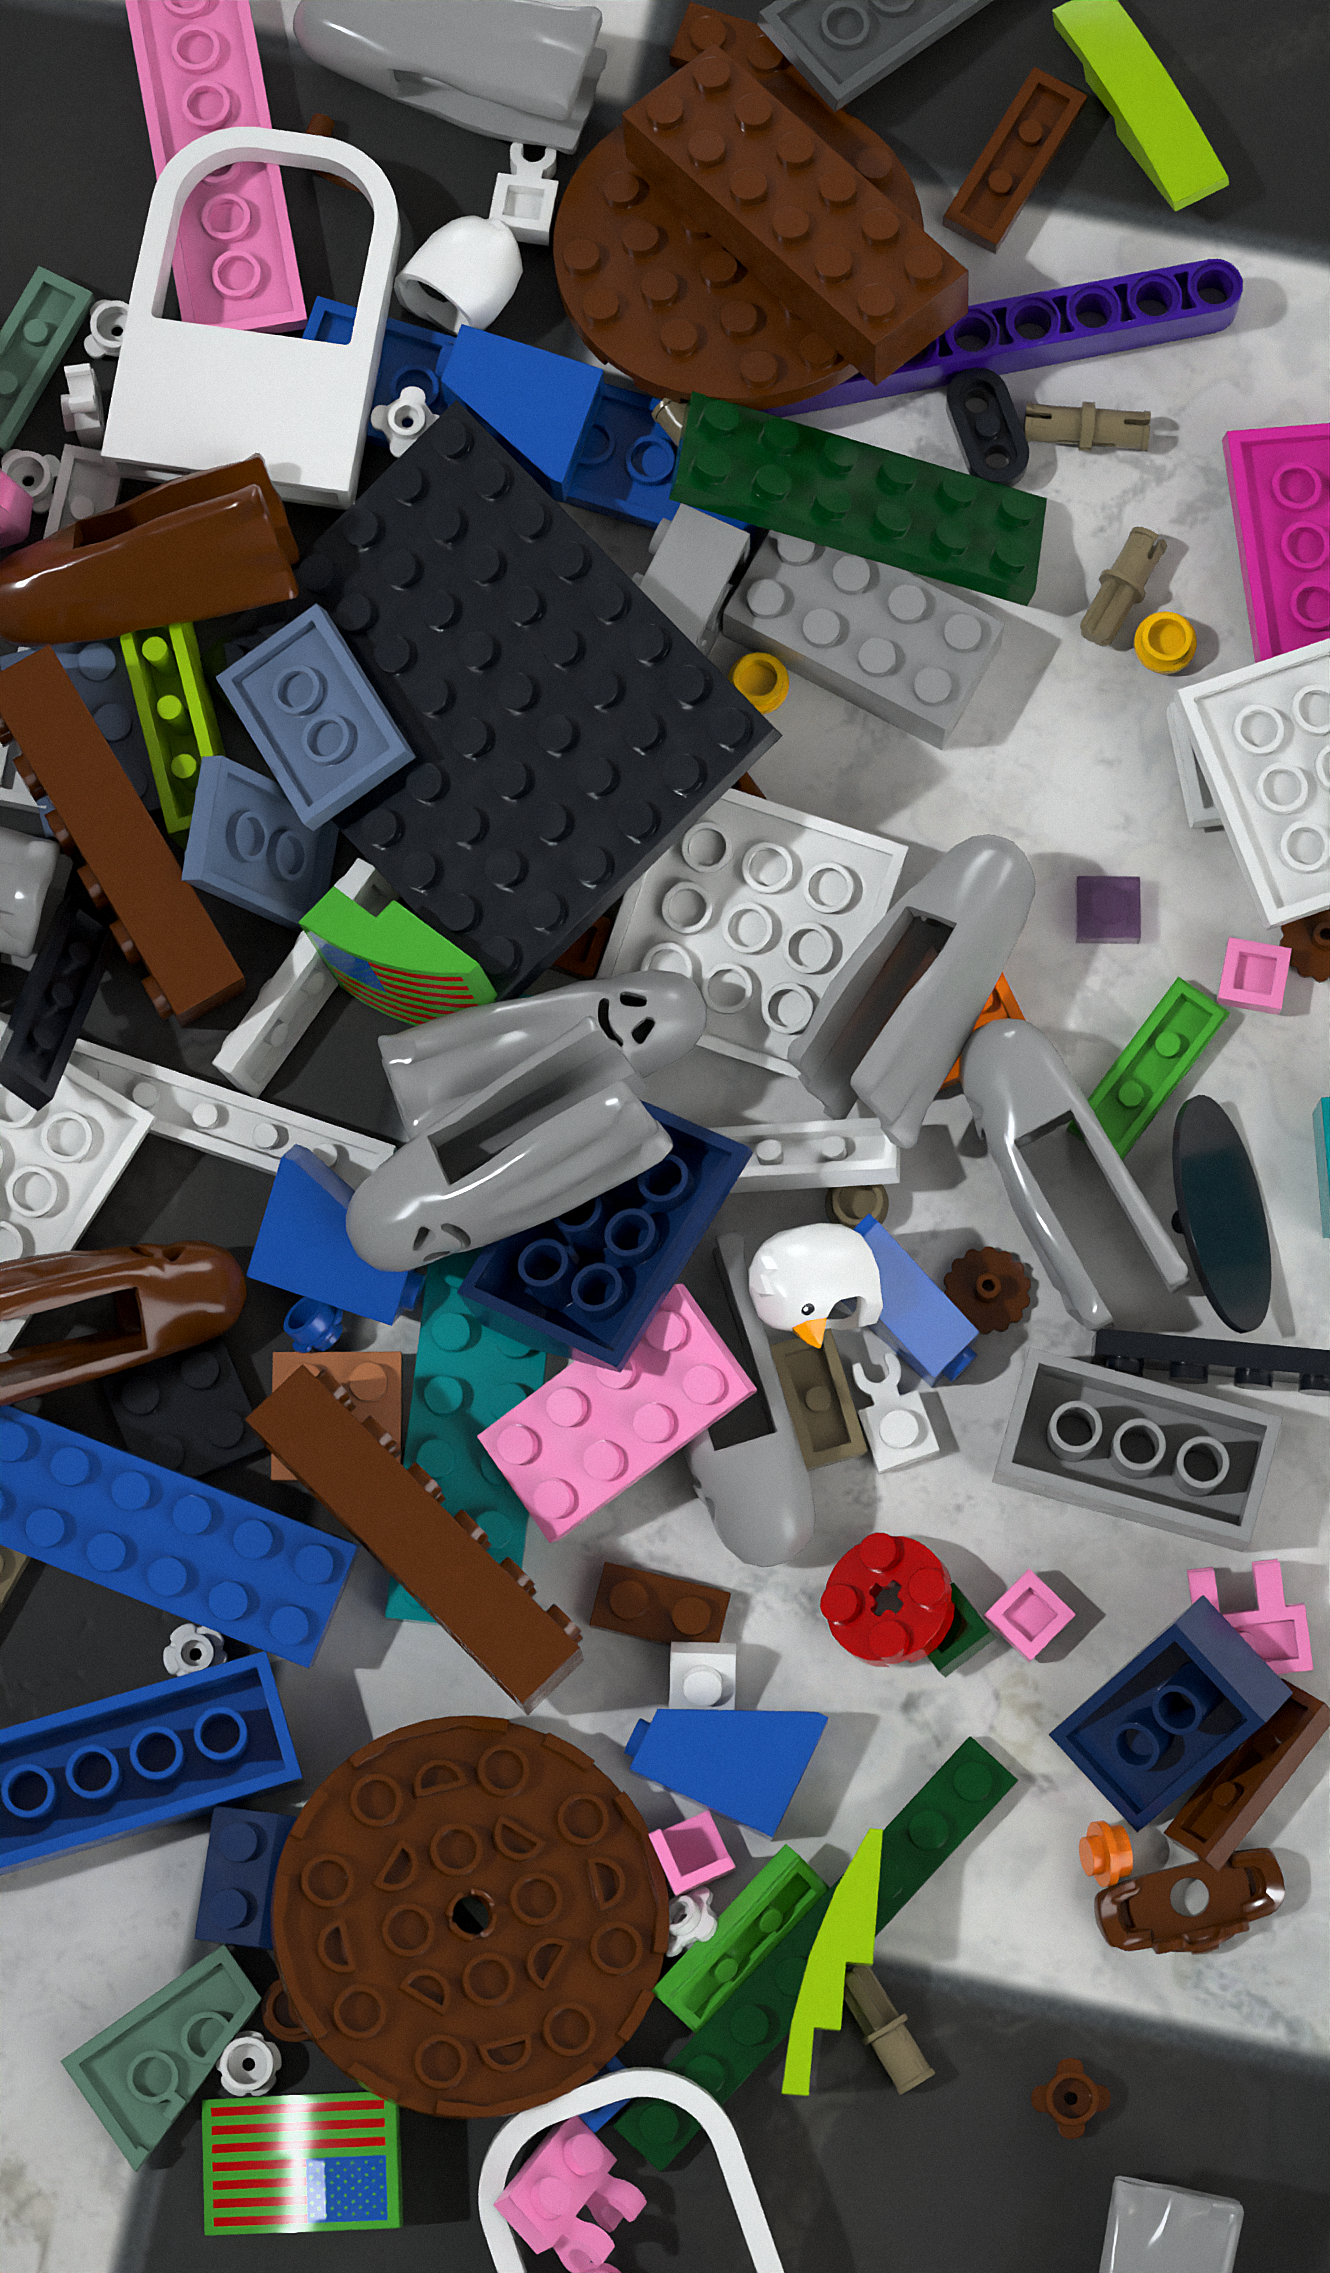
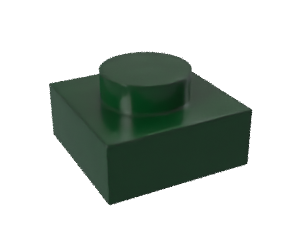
[927,1582,997,1678]

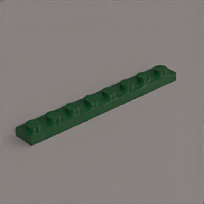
[612,1736,1018,2172]

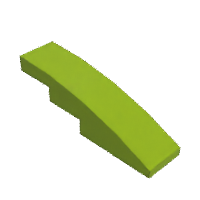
[1052,0,1229,212]
[781,1828,883,2096]

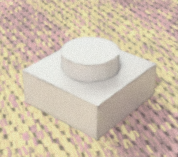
[669,1641,736,1710]

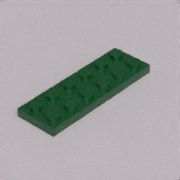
[669,391,1047,607]

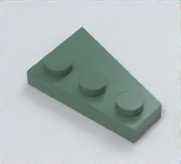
[60,1944,263,2172]

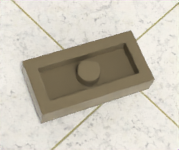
[770,1328,868,1472]

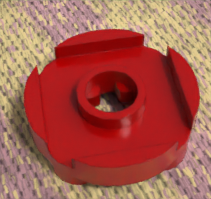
[820,1533,955,1667]

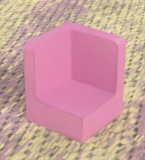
[648,1810,736,1897]

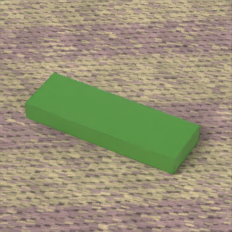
[1066,976,1230,1161]
[651,1844,830,2034]

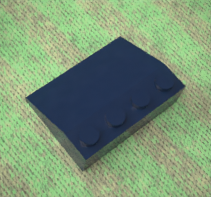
[456,1100,753,1373]

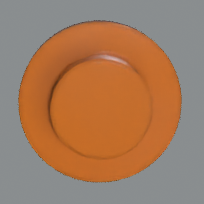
[1079,1820,1133,1887]

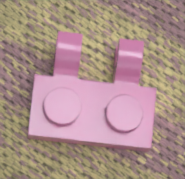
[1174,1559,1314,1674]
[493,2115,647,2273]

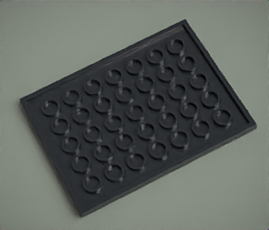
[200,400,783,1002]

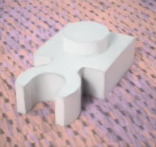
[489,142,559,246]
[61,363,106,450]
[852,1351,940,1475]

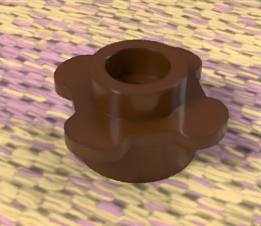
[1031,2058,1111,2139]

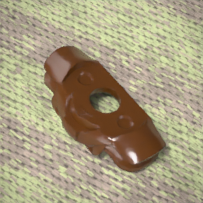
[1094,1848,1285,1955]

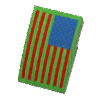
[298,886,497,1026]
[202,2092,403,2235]

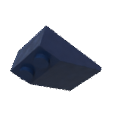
[1048,1595,1293,1833]
[194,1806,297,1951]

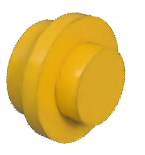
[1134,611,1197,674]
[727,652,789,715]

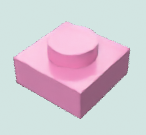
[1216,937,1292,1015]
[983,1569,1076,1663]

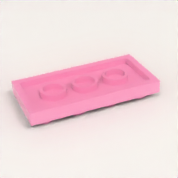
[477,1283,757,1543]

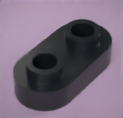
[946,367,1029,487]

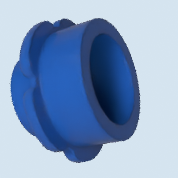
[283,1297,343,1353]

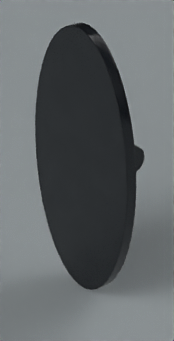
[1171,1095,1272,1334]

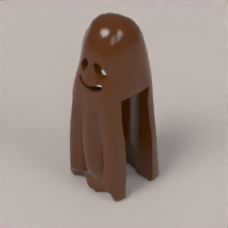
[0,453,300,648]
[0,1240,247,1407]

